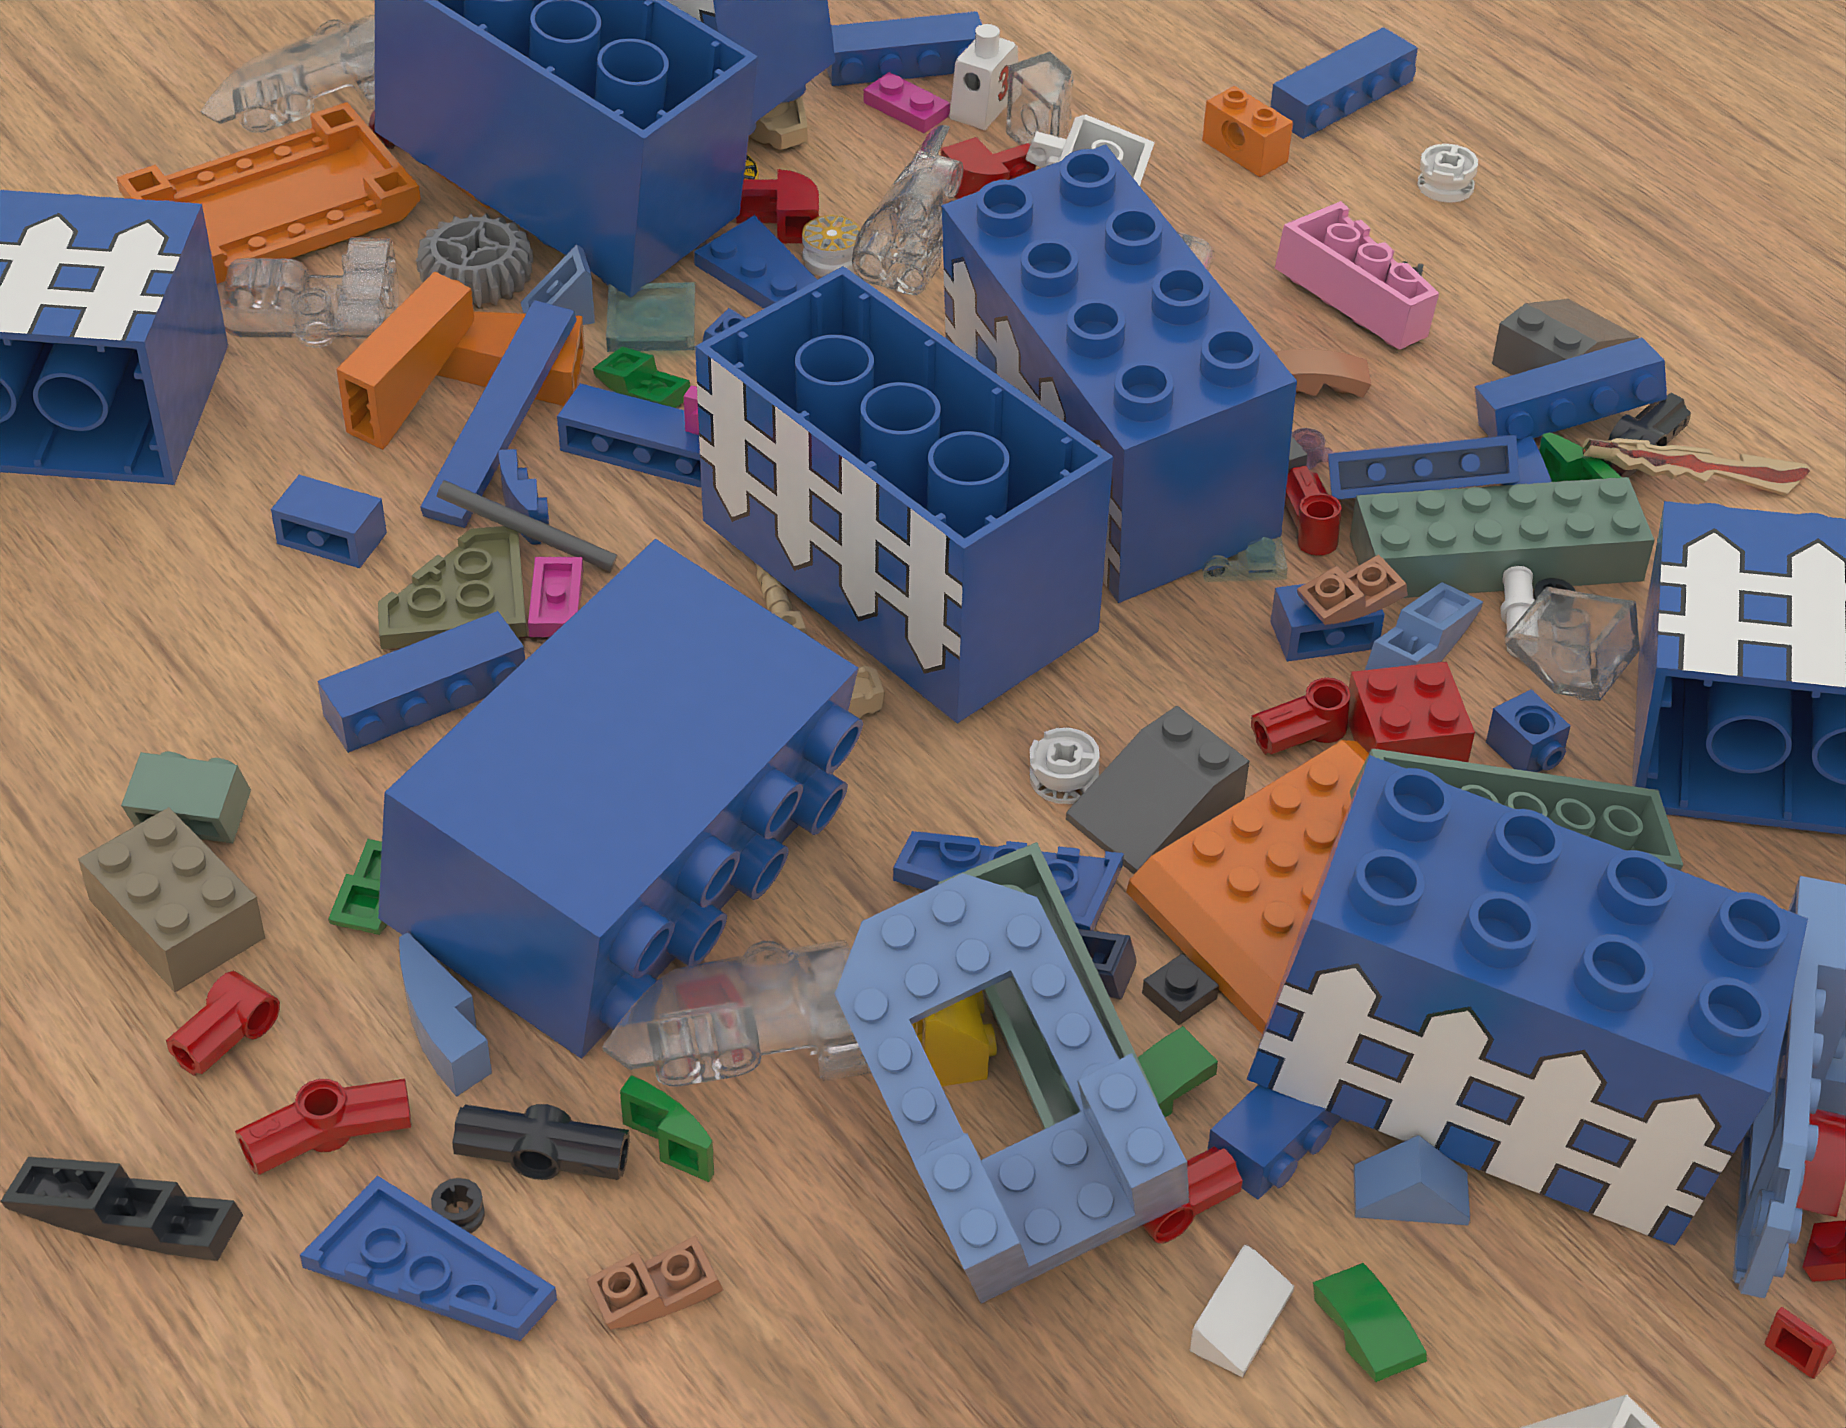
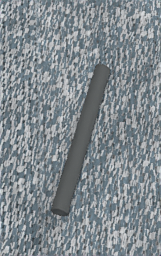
[436,480,618,572]

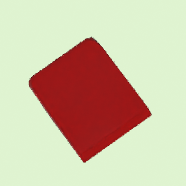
[1764,1306,1837,1379]

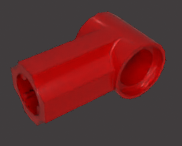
[1285,466,1342,556]
[1251,677,1350,755]
[166,971,280,1076]
[1142,1146,1243,1244]

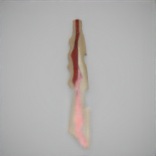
[1582,438,1810,496]

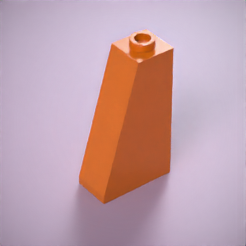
[336,271,474,450]
[437,311,585,406]

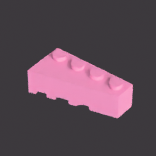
[1275,201,1439,350]

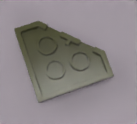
[378,526,527,649]

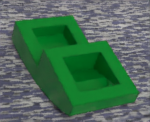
[593,346,691,408]
[1539,432,1622,482]
[328,839,387,935]
[1137,1026,1218,1118]
[620,1075,714,1182]
[1313,1263,1427,1382]

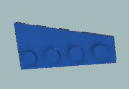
[694,215,818,309]
[893,831,1124,931]
[300,1175,557,1342]

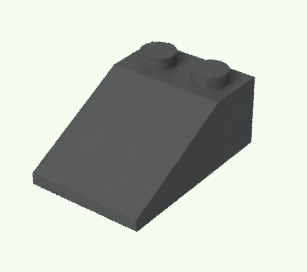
[1492,299,1639,375]
[1066,706,1250,874]

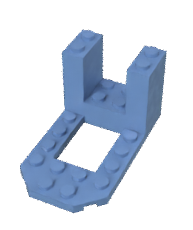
[835,873,1189,1304]
[1732,876,1846,1299]

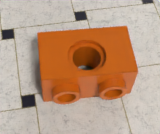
[1202,86,1293,177]

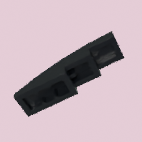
[1,1156,243,1261]

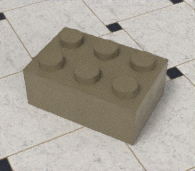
[78,807,265,992]

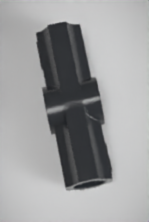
[1601,393,1691,478]
[452,1104,630,1180]

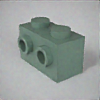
[121,751,251,843]

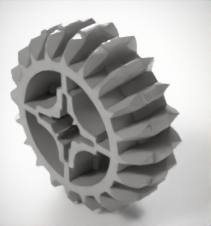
[416,213,533,308]

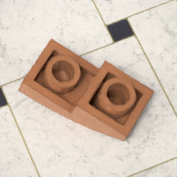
[1275,348,1372,398]
[1297,554,1408,625]
[586,1235,724,1330]

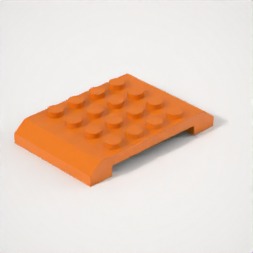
[116,102,421,284]
[1126,740,1369,1034]

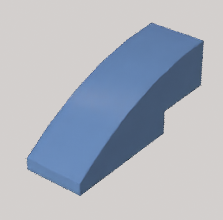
[1365,582,1483,670]
[399,932,492,1097]

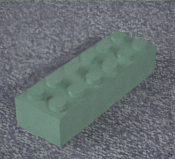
[1350,477,1655,598]
[1350,749,1684,870]
[938,842,1159,1130]

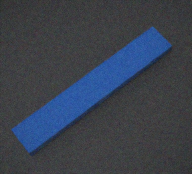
[420,300,577,528]

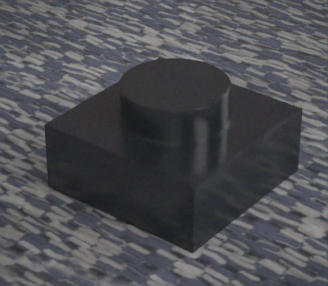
[1142,954,1219,1025]

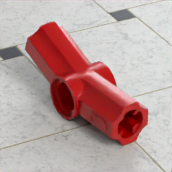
[235,1079,412,1176]

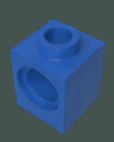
[1486,689,1571,773]

